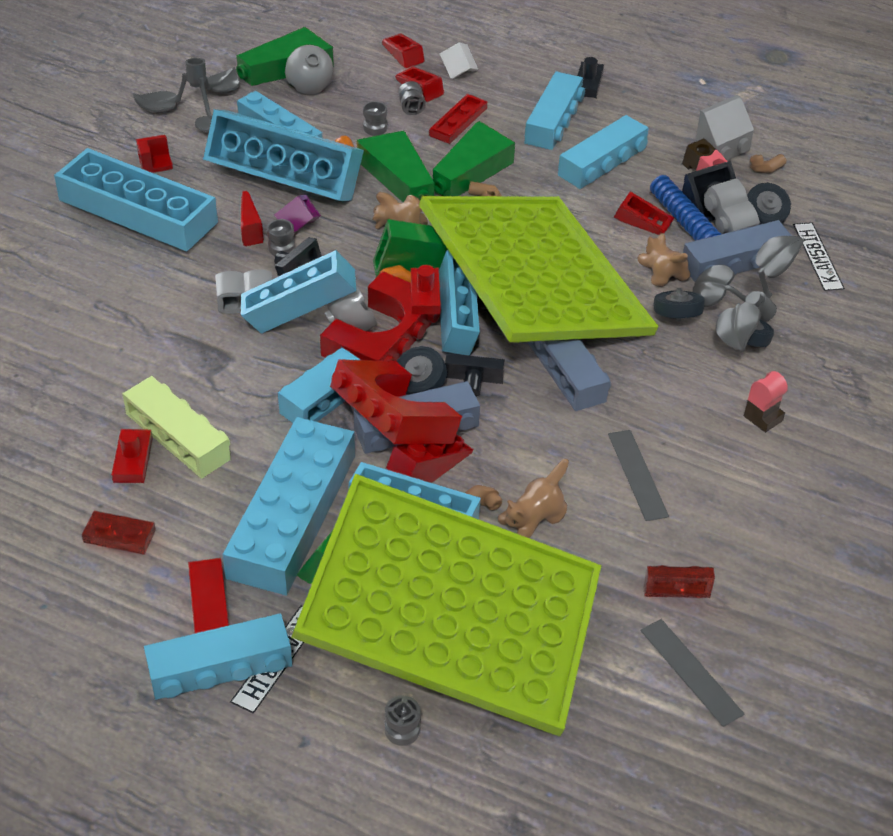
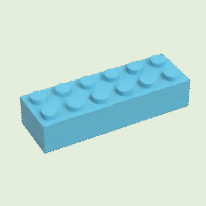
[203,109,364,201]
[54,148,218,252]
[222,417,355,596]

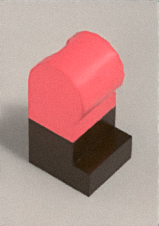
[682,138,727,171]
[743,371,788,433]

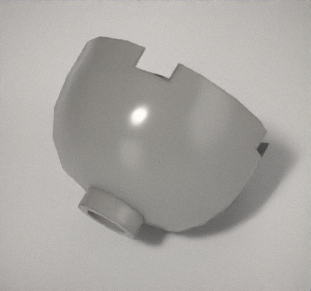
[285,45,333,95]
[324,286,377,331]

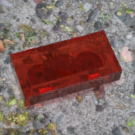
[82,511,156,555]
[643,565,715,598]

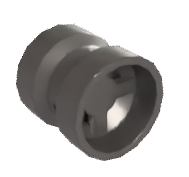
[398,81,426,115]
[363,101,387,136]
[267,219,295,256]
[385,696,421,746]

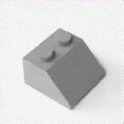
[695,95,754,160]

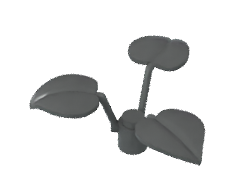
[133,58,239,132]
[693,236,804,352]

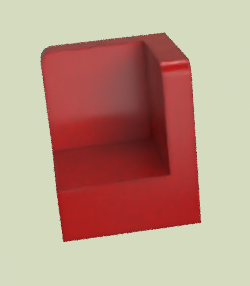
[136,135,173,173]

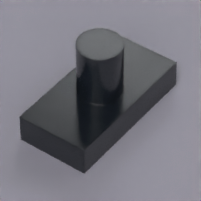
[577,57,604,98]
[274,237,322,277]
[445,353,505,397]

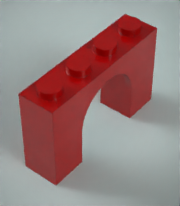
[320,271,441,362]
[330,359,462,444]

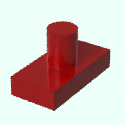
[411,265,441,314]
[111,429,153,483]

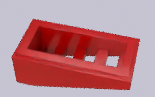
[382,33,425,68]
[395,66,444,102]
[241,191,264,247]
[614,191,674,235]

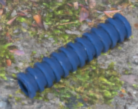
[650,175,721,241]

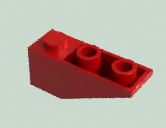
[385,434,474,483]

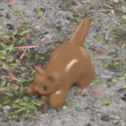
[372,192,428,229]
[637,233,690,286]
[498,458,569,538]

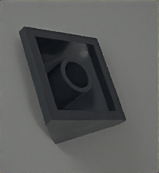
[682,160,736,221]

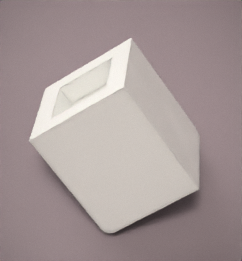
[440,42,478,79]

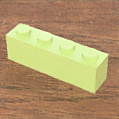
[122,376,231,479]

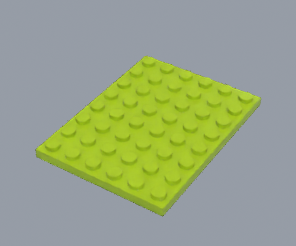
[419,196,659,343]
[291,473,602,737]

